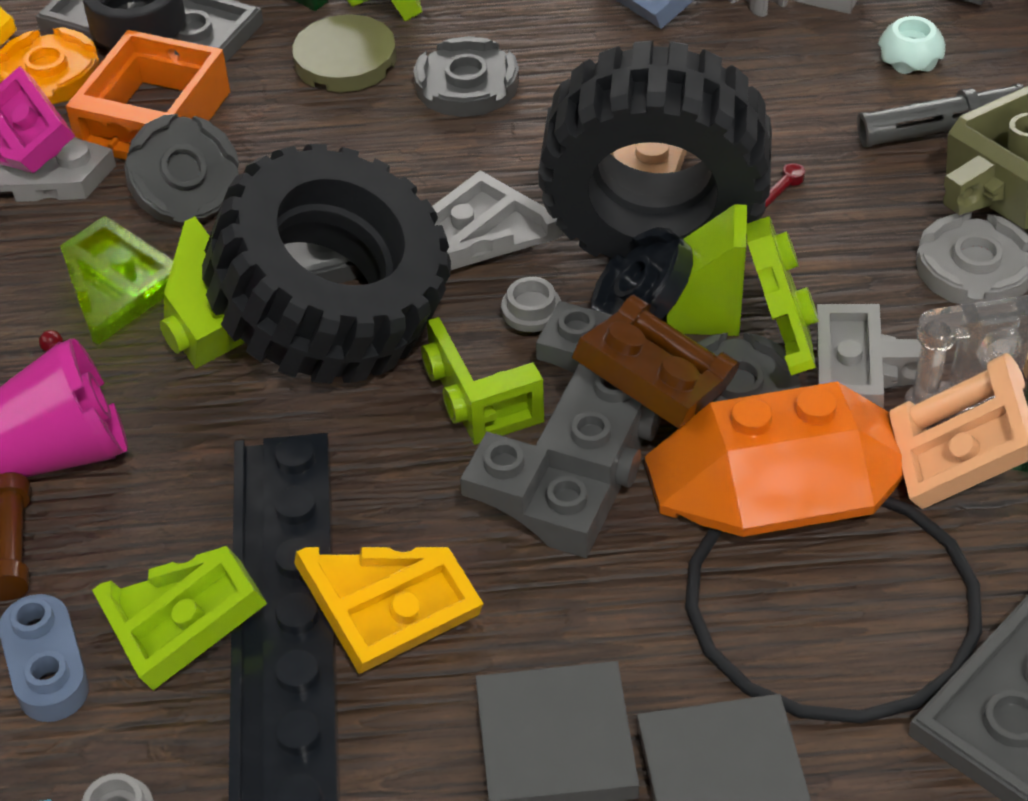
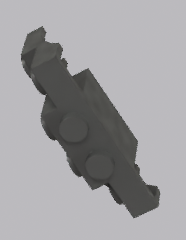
[460,301,662,559]

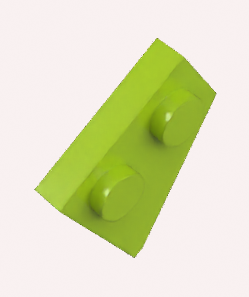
[92,546,267,691]

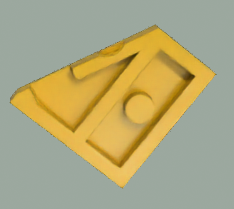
[294,547,484,674]

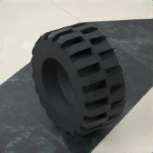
[538,40,772,261]
[202,144,451,384]

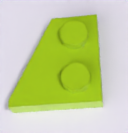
[747,216,819,376]

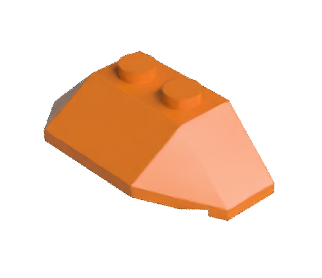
[644,381,904,537]

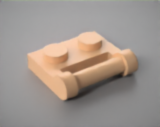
[889,353,1028,509]

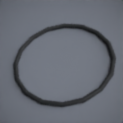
[685,496,982,723]

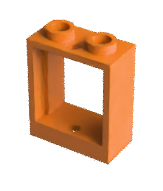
[65,30,231,160]

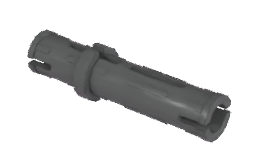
[857,83,1024,148]

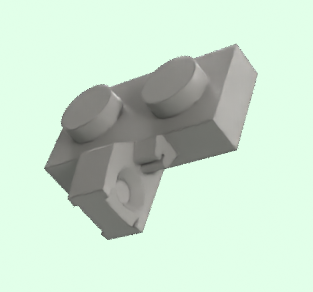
[817,304,931,409]

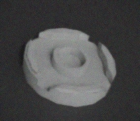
[916,212,1028,308]

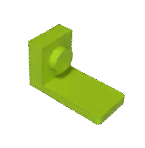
[421,317,545,445]

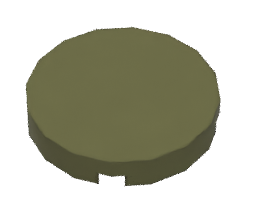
[292,14,397,93]

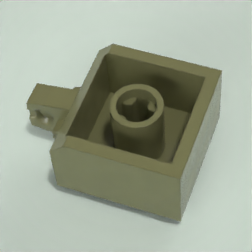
[943,86,1028,230]

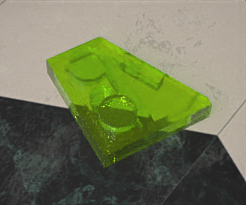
[60,216,173,345]

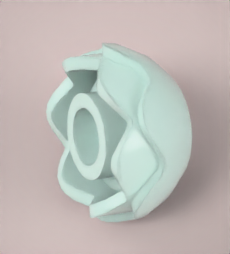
[878,16,945,74]

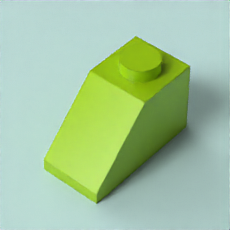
[667,204,747,336]
[160,216,245,369]

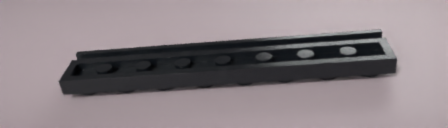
[228,433,340,801]

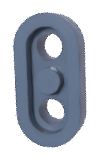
[0,594,89,722]

